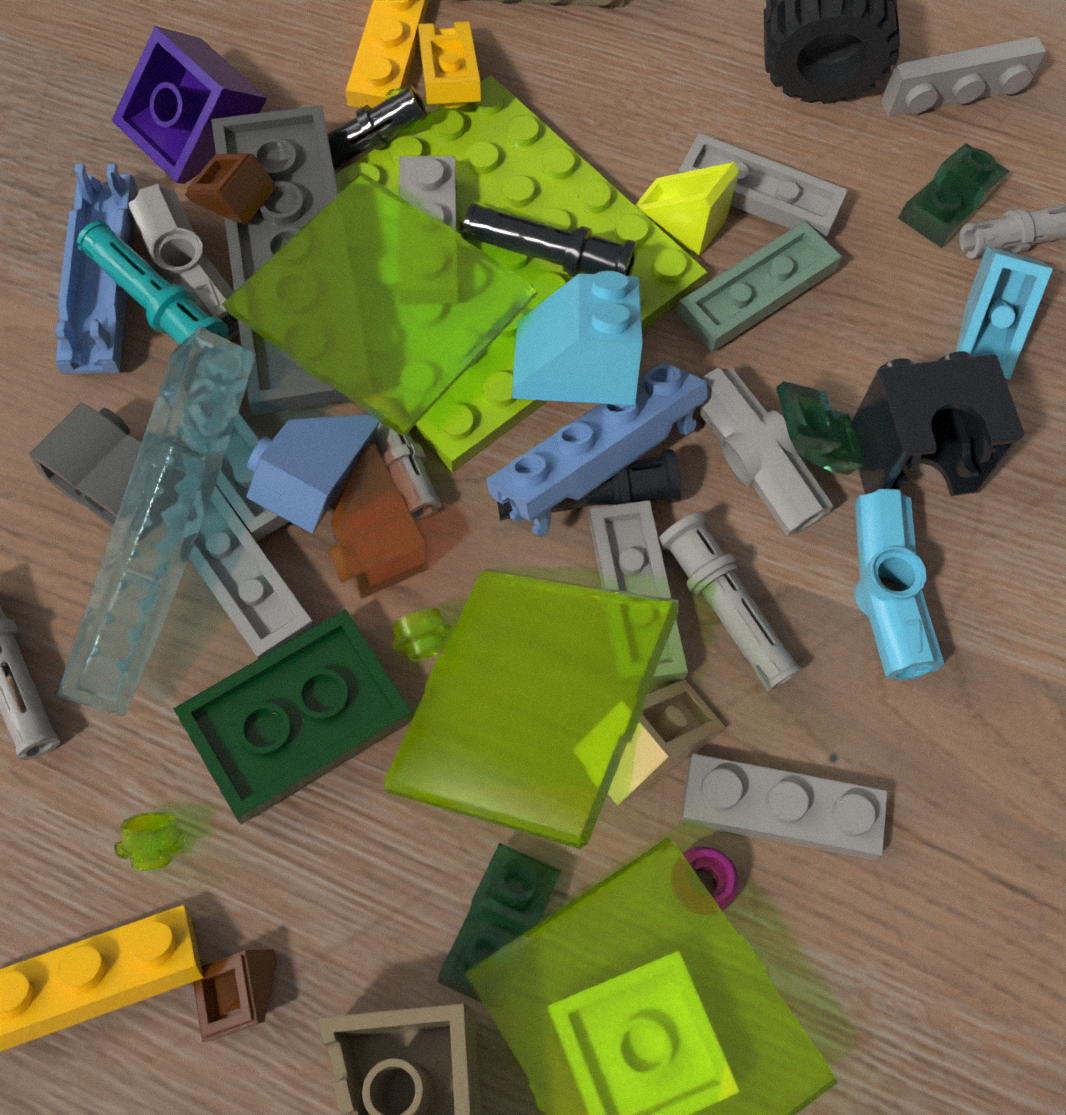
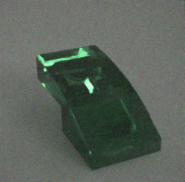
[776,381,864,475]

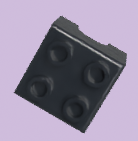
[847,351,1024,496]

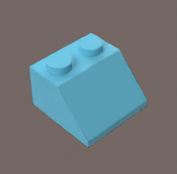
[512,271,643,405]

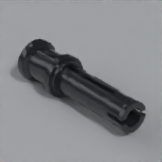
[462,202,638,278]
[497,449,681,521]

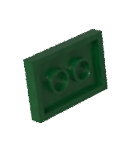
[173,609,413,824]

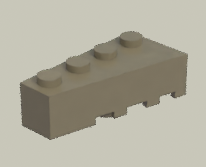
[316,1003,482,1115]

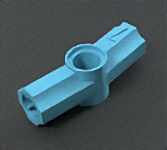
[854,489,944,681]

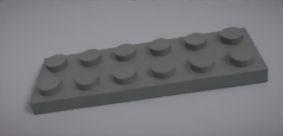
[211,105,373,415]

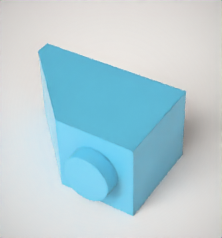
[956,246,1053,379]

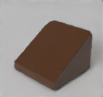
[185,153,275,224]

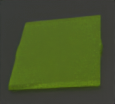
[222,173,538,435]
[385,569,679,849]
[465,837,837,1115]

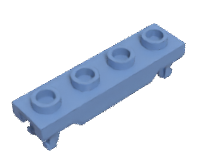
[55,163,137,374]
[486,361,708,537]

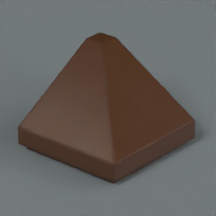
[193,949,276,1042]

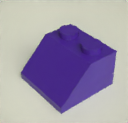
[111,26,267,184]

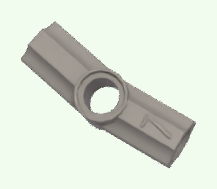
[128,184,240,342]
[695,367,833,537]

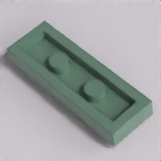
[677,221,842,352]

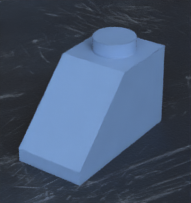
[246,414,380,534]

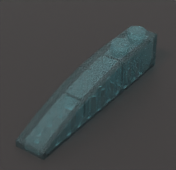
[57,326,256,716]

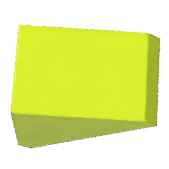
[635,162,739,257]

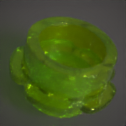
[391,608,452,661]
[114,812,185,871]

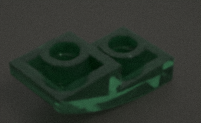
[898,143,1010,248]
[438,842,561,1012]

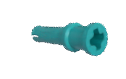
[77,220,229,365]

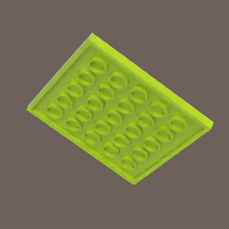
[334,75,707,473]

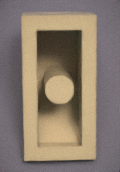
[575,680,726,806]

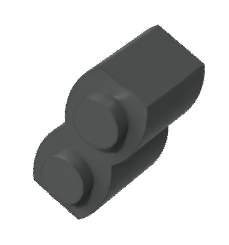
[29,403,181,539]

